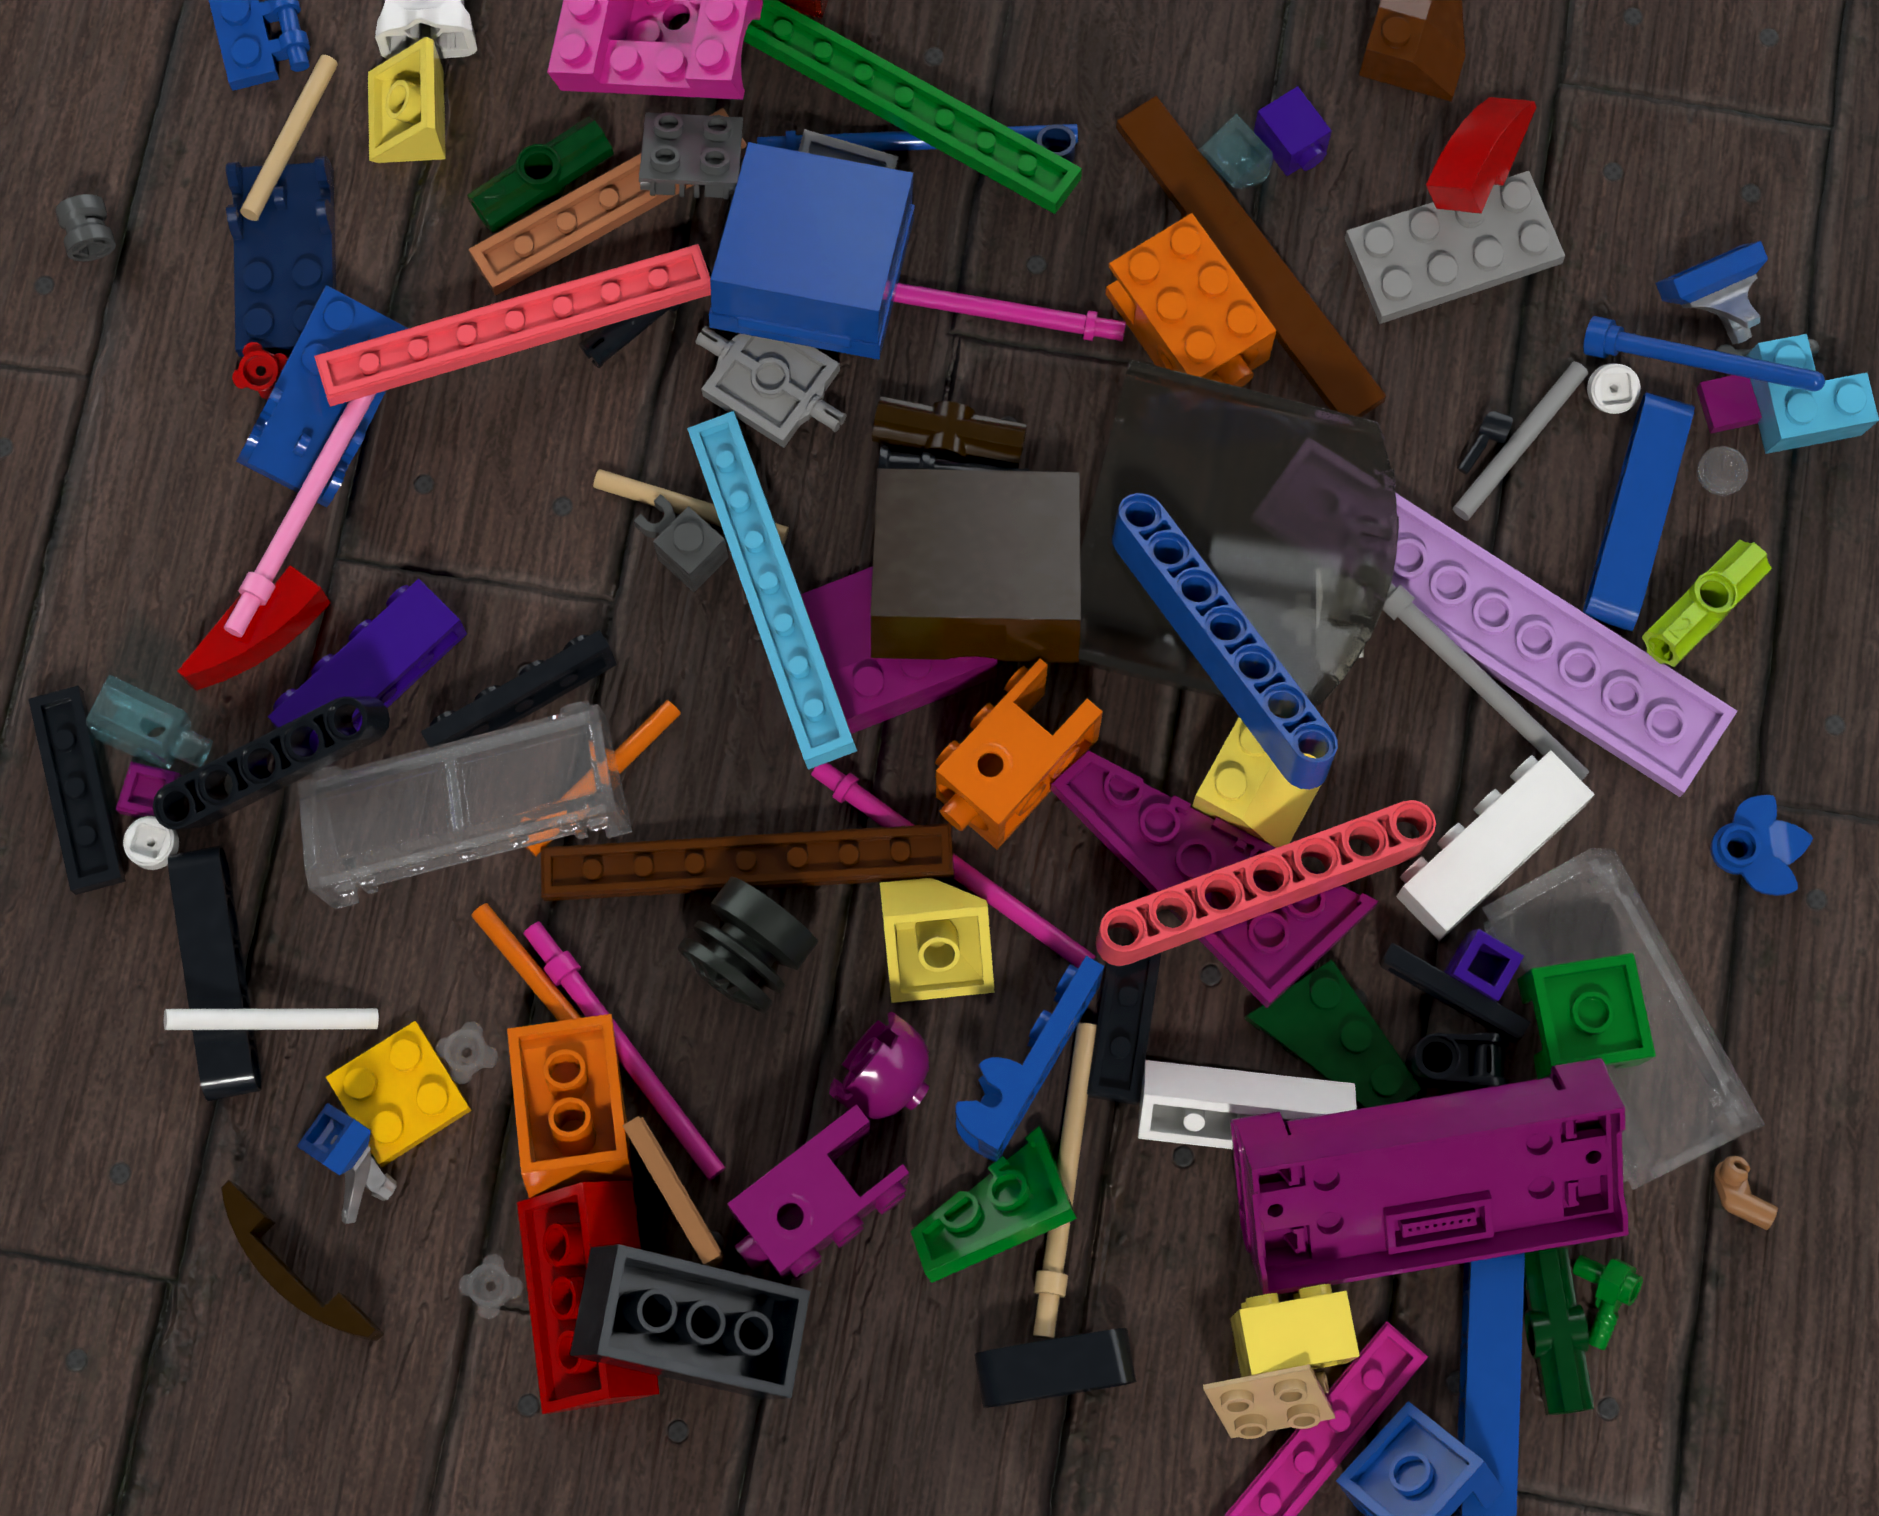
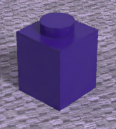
[1254,86,1332,176]
[1444,929,1524,1002]

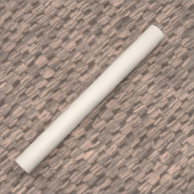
[164,1008,379,1030]

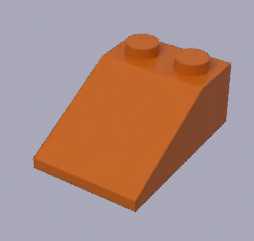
[507,1014,634,1198]

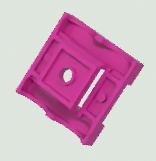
[547,0,763,100]

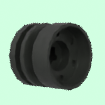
[677,876,818,1014]

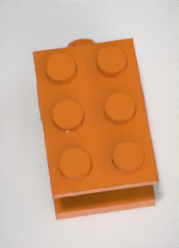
[1105,213,1277,410]
[935,659,1103,850]

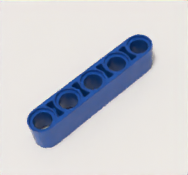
[1583,392,1695,631]

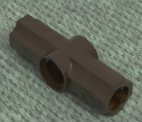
[872,396,1027,468]

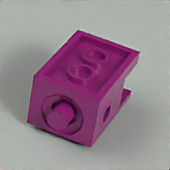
[727,1104,909,1281]

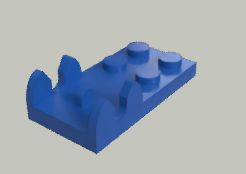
[236,285,408,508]
[956,956,1104,1162]

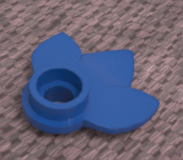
[1710,795,1813,896]

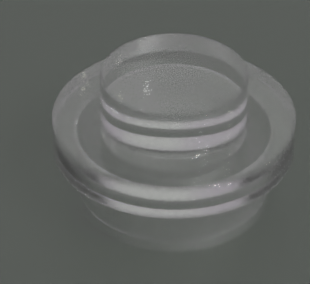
[1697,446,1749,496]

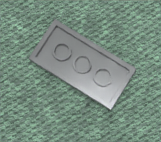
[1345,171,1565,324]

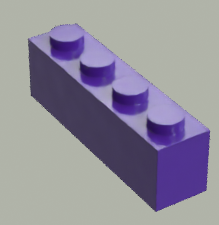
[268,578,467,772]

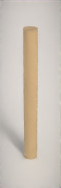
[240,55,338,221]
[593,469,789,545]

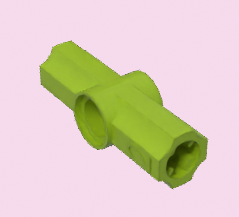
[1642,540,1772,667]

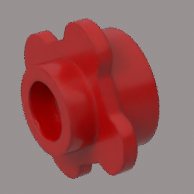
[232,342,288,400]

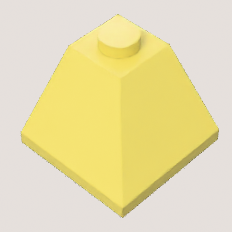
[880,878,995,1003]

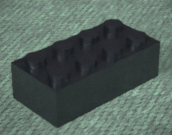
[570,1244,810,1399]

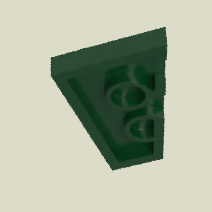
[1245,960,1422,1109]

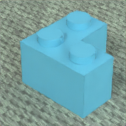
[1745,334,1879,454]

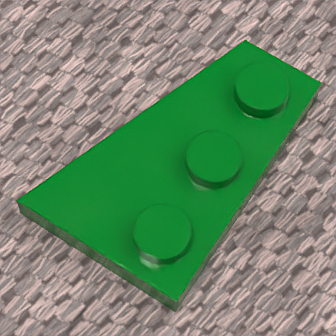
[910,1126,1077,1283]

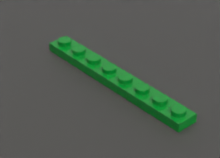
[744,0,1082,214]

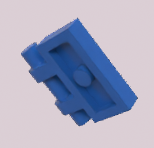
[209,0,310,91]

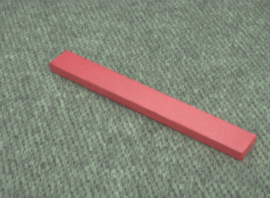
[314,244,711,407]

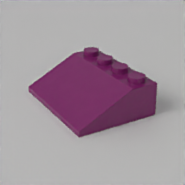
[801,566,998,734]

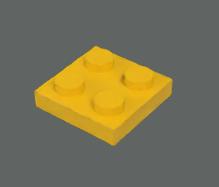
[326,1021,472,1167]

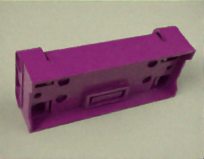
[1230,1058,1629,1295]

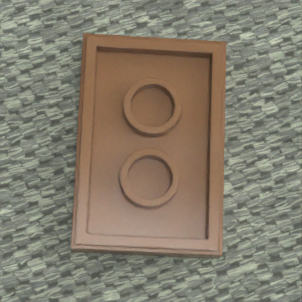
[622,1116,728,1269]

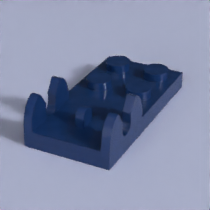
[226,156,336,357]

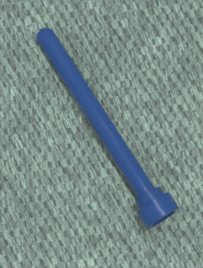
[1584,316,1825,392]

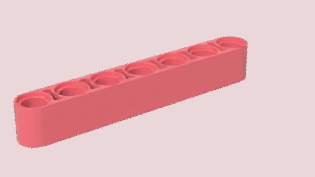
[1095,800,1436,966]

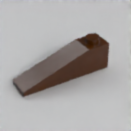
[1359,0,1466,102]

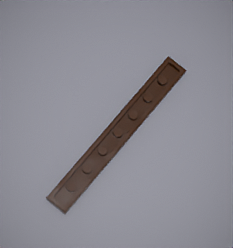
[1116,95,1386,428]
[541,823,954,901]

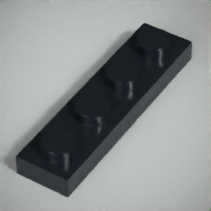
[421,630,617,766]
[28,686,126,895]

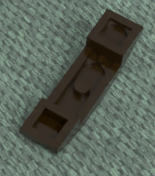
[221,1180,384,1341]

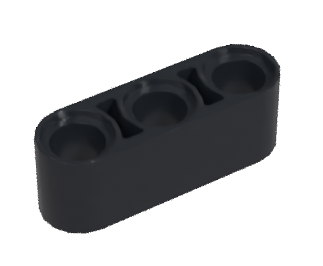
[974,1328,1137,1408]

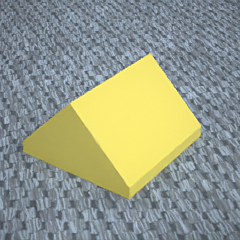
[368,37,446,163]

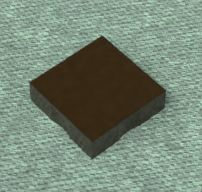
[871,468,1081,662]

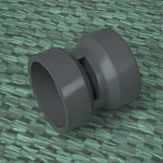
[55,194,116,262]

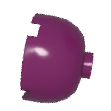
[829,1011,930,1119]

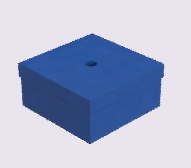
[709,142,915,360]

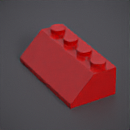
[517,1181,660,1414]

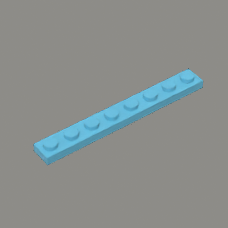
[687,411,857,770]

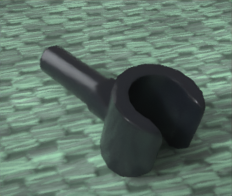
[1457,411,1513,475]

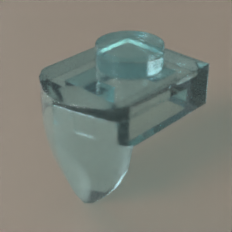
[1198,113,1273,189]

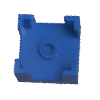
[1336,1401,1504,1516]

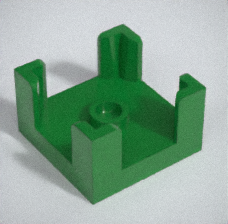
[1517,953,1656,1079]

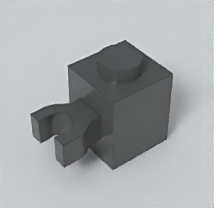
[634,494,729,592]

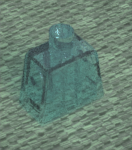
[86,674,213,770]

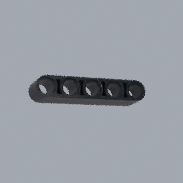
[153,696,390,830]
[168,845,262,1101]

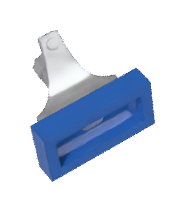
[1655,241,1768,344]
[297,1103,397,1224]

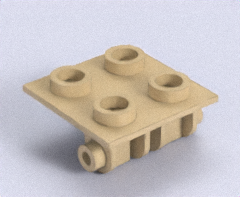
[1203,1364,1335,1439]

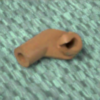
[1714,1155,1778,1231]

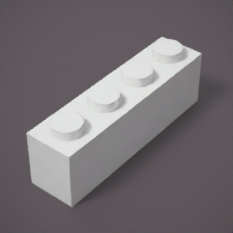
[1396,750,1595,942]
[1138,1060,1357,1149]

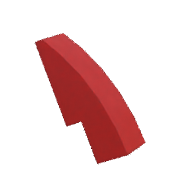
[1426,97,1537,214]
[177,565,331,691]

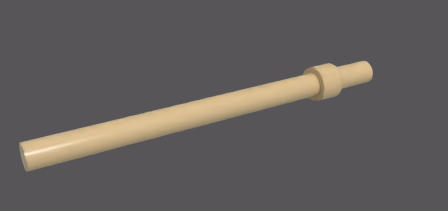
[1033,1023,1097,1339]

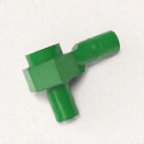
[1573,1255,1643,1350]

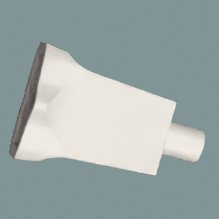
[375,0,478,59]

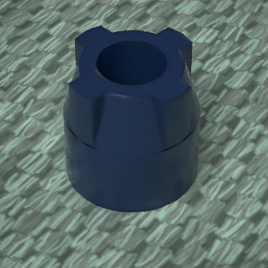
[1037,124,1076,162]

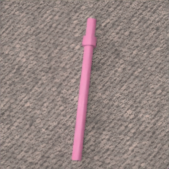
[224,394,376,638]

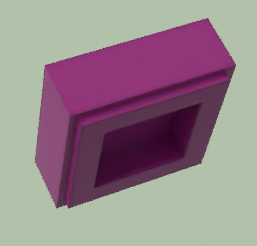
[1696,375,1762,434]
[115,761,182,818]

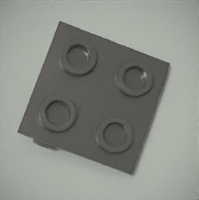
[639,112,743,200]

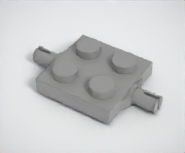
[696,326,846,448]

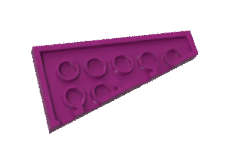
[1050,750,1379,1008]

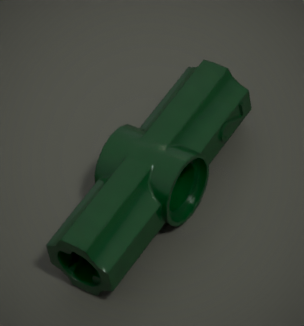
[467,116,614,233]
[1524,1247,1594,1415]

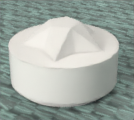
[1587,363,1641,414]
[123,816,179,870]

